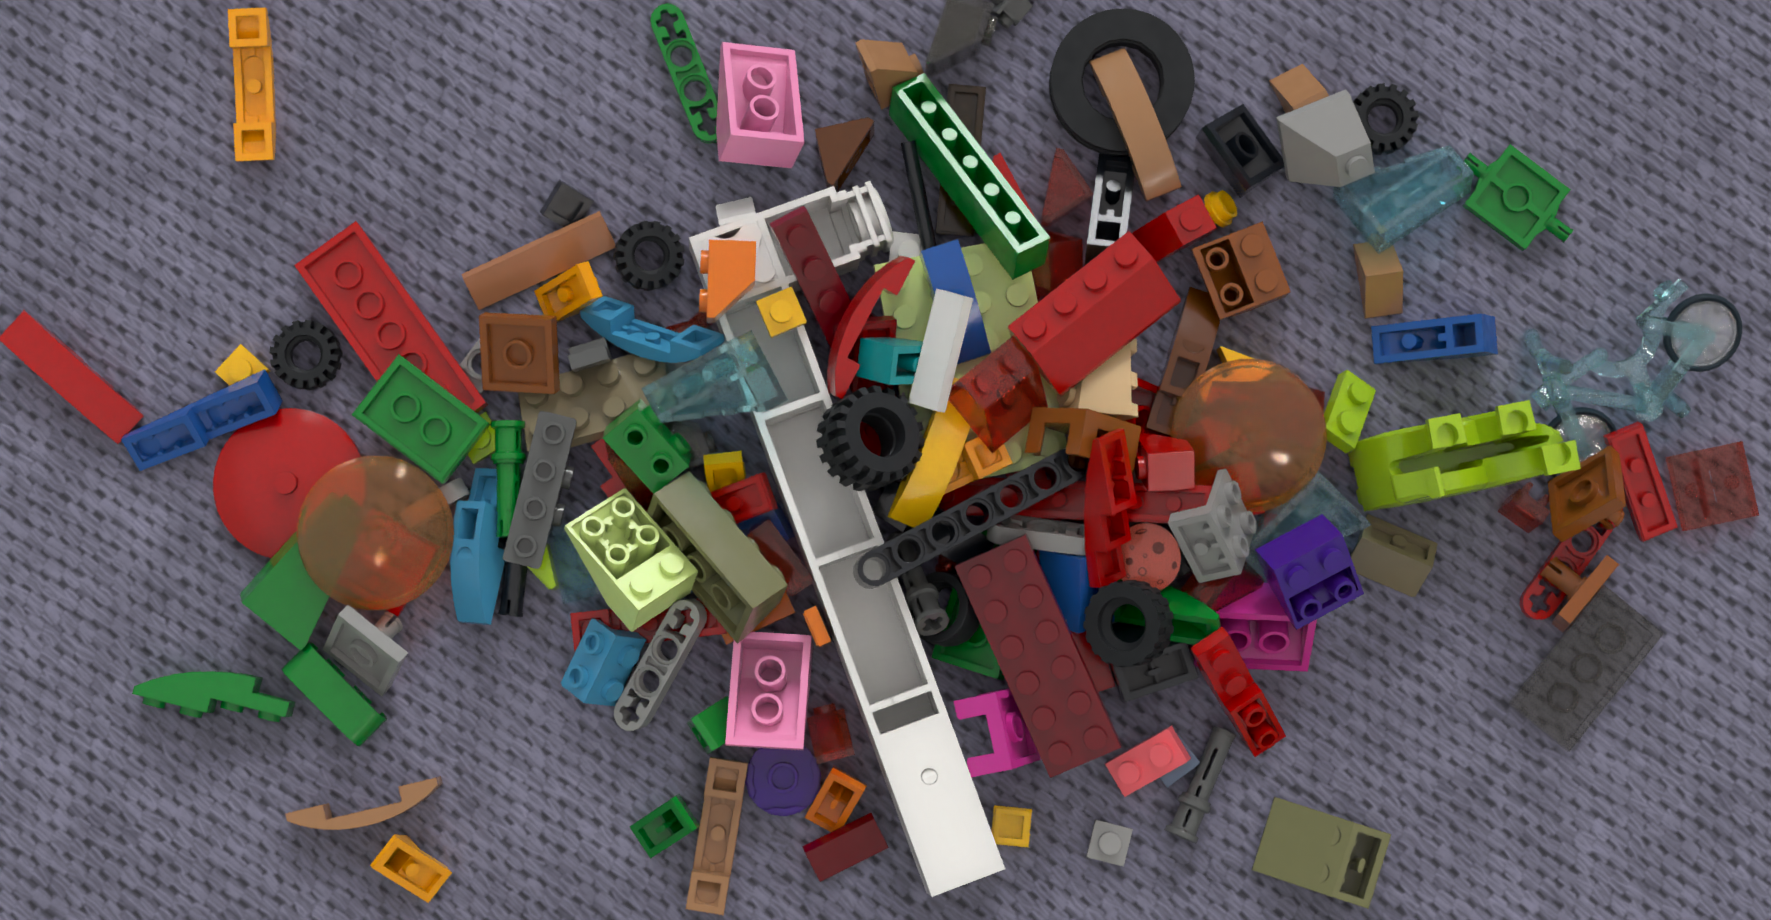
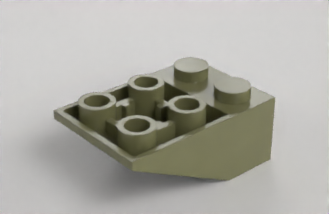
[1251,797,1391,909]

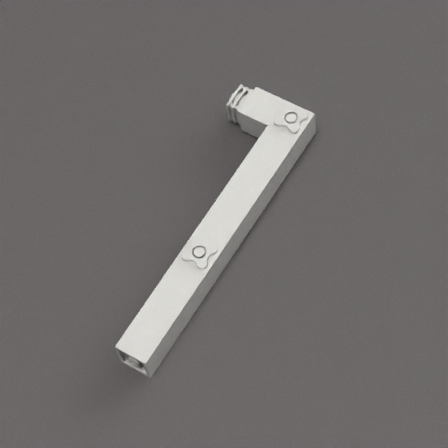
[689,181,1005,897]

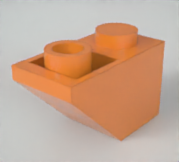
[699,240,756,323]

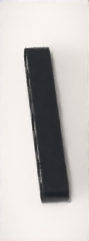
[853,447,1089,589]

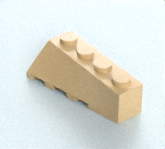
[1057,338,1138,421]

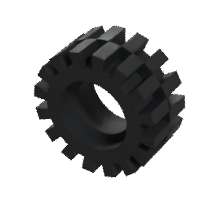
[1353,83,1419,155]
[613,221,685,291]
[269,320,343,390]

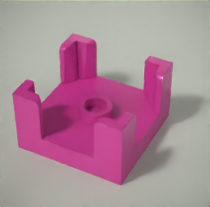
[953,688,1041,777]

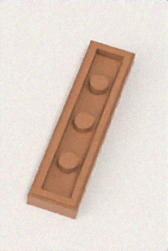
[462,211,616,310]

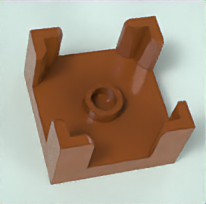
[1024,407,1141,472]

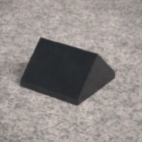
[1196,104,1284,198]

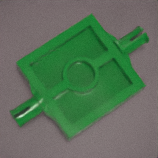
[1460,144,1573,251]

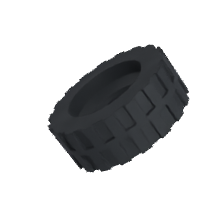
[1083,580,1174,667]

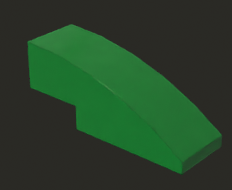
[1114,579,1221,645]

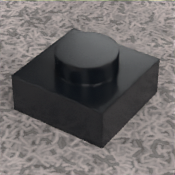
[540,179,594,227]

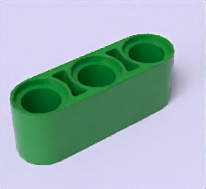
[282,641,387,747]

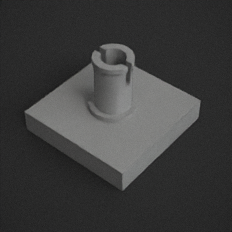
[322,605,408,696]

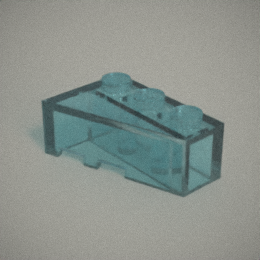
[1333,145,1474,254]
[641,330,788,423]
[1244,469,1372,581]

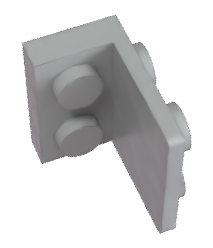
[1168,469,1257,583]

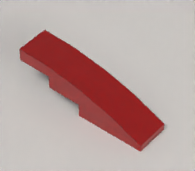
[0,310,144,444]
[1084,428,1137,588]

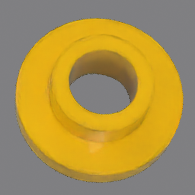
[1204,190,1237,228]

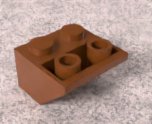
[1191,221,1291,321]

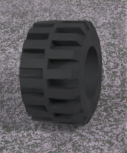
[816,386,925,491]

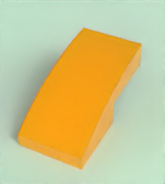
[944,428,1013,494]

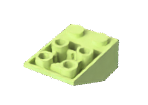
[564,488,698,632]

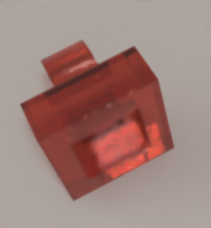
[1498,482,1550,533]

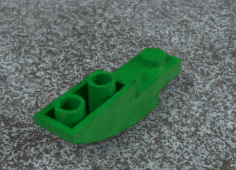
[132,671,296,722]

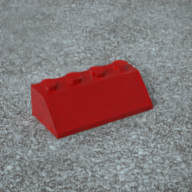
[1008,231,1181,397]

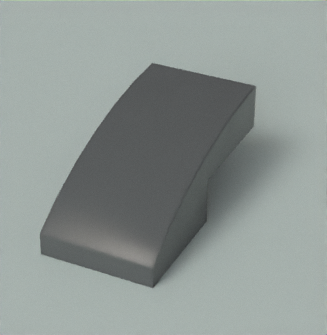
[567,337,612,373]

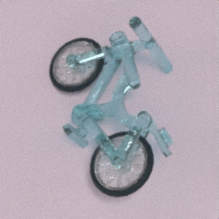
[1524,279,1742,478]

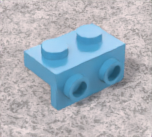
[561,619,646,706]

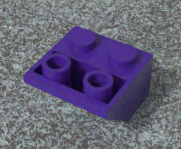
[1255,514,1364,630]

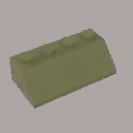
[647,471,788,644]

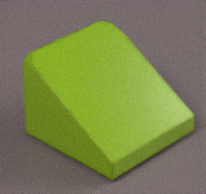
[528,543,560,590]

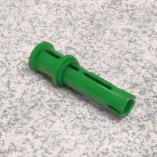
[491,420,526,537]

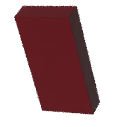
[802,813,889,882]

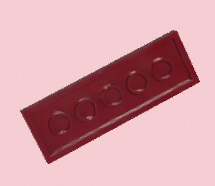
[954,534,1122,778]

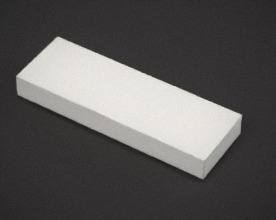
[908,289,973,413]

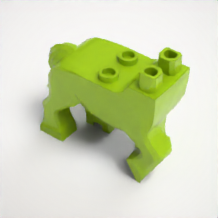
[1348,400,1581,511]

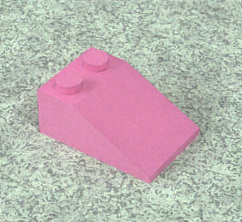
[716,42,804,168]
[725,632,813,750]

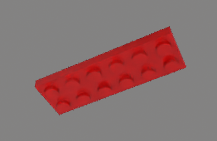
[294,221,488,413]

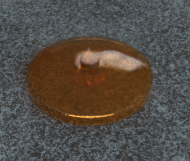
[1171,359,1327,512]
[297,456,454,610]

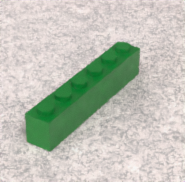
[889,73,1050,280]

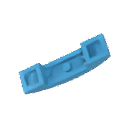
[580,296,725,363]

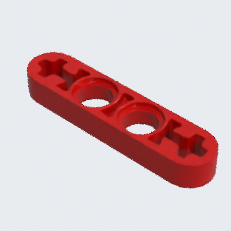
[1520,508,1623,620]

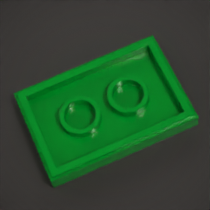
[352,354,491,485]

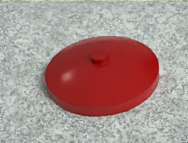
[213,408,367,558]

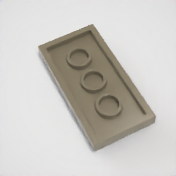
[518,354,678,454]

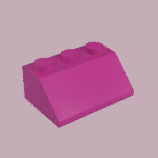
[1194,581,1317,672]

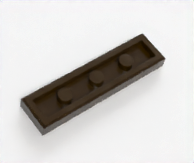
[936,84,986,237]

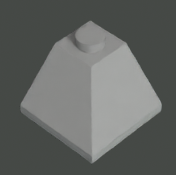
[1276,89,1375,187]

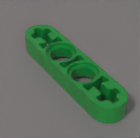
[650,3,718,144]

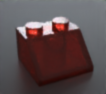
[948,336,1048,453]

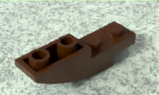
[1144,287,1220,439]

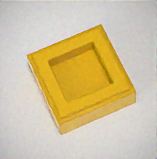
[991,805,1032,848]

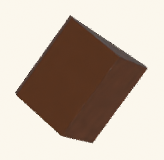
[815,117,874,192]

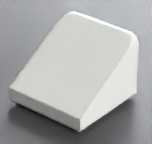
[716,197,756,226]

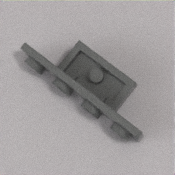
[503,411,577,569]

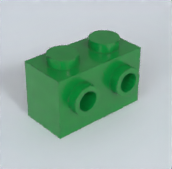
[603,398,692,494]

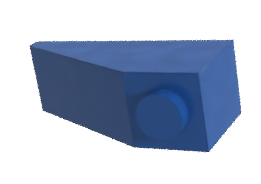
[1371,314,1498,364]

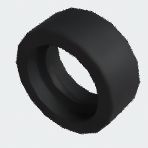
[909,572,980,647]

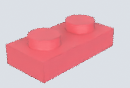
[1105,725,1191,797]

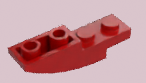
[1190,627,1286,757]

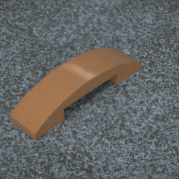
[1089,47,1182,202]
[686,757,748,915]
[285,776,443,830]

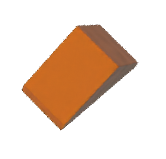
[804,765,867,832]

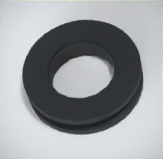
[1049,8,1195,156]

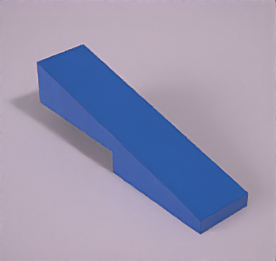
[121,369,283,471]

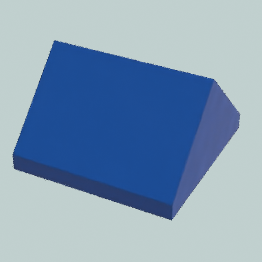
[1039,550,1116,633]

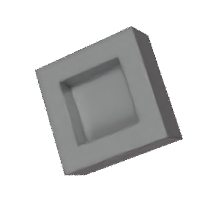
[1086,819,1133,867]

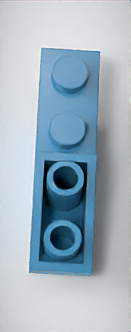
[450,468,505,625]

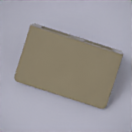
[1350,514,1438,597]

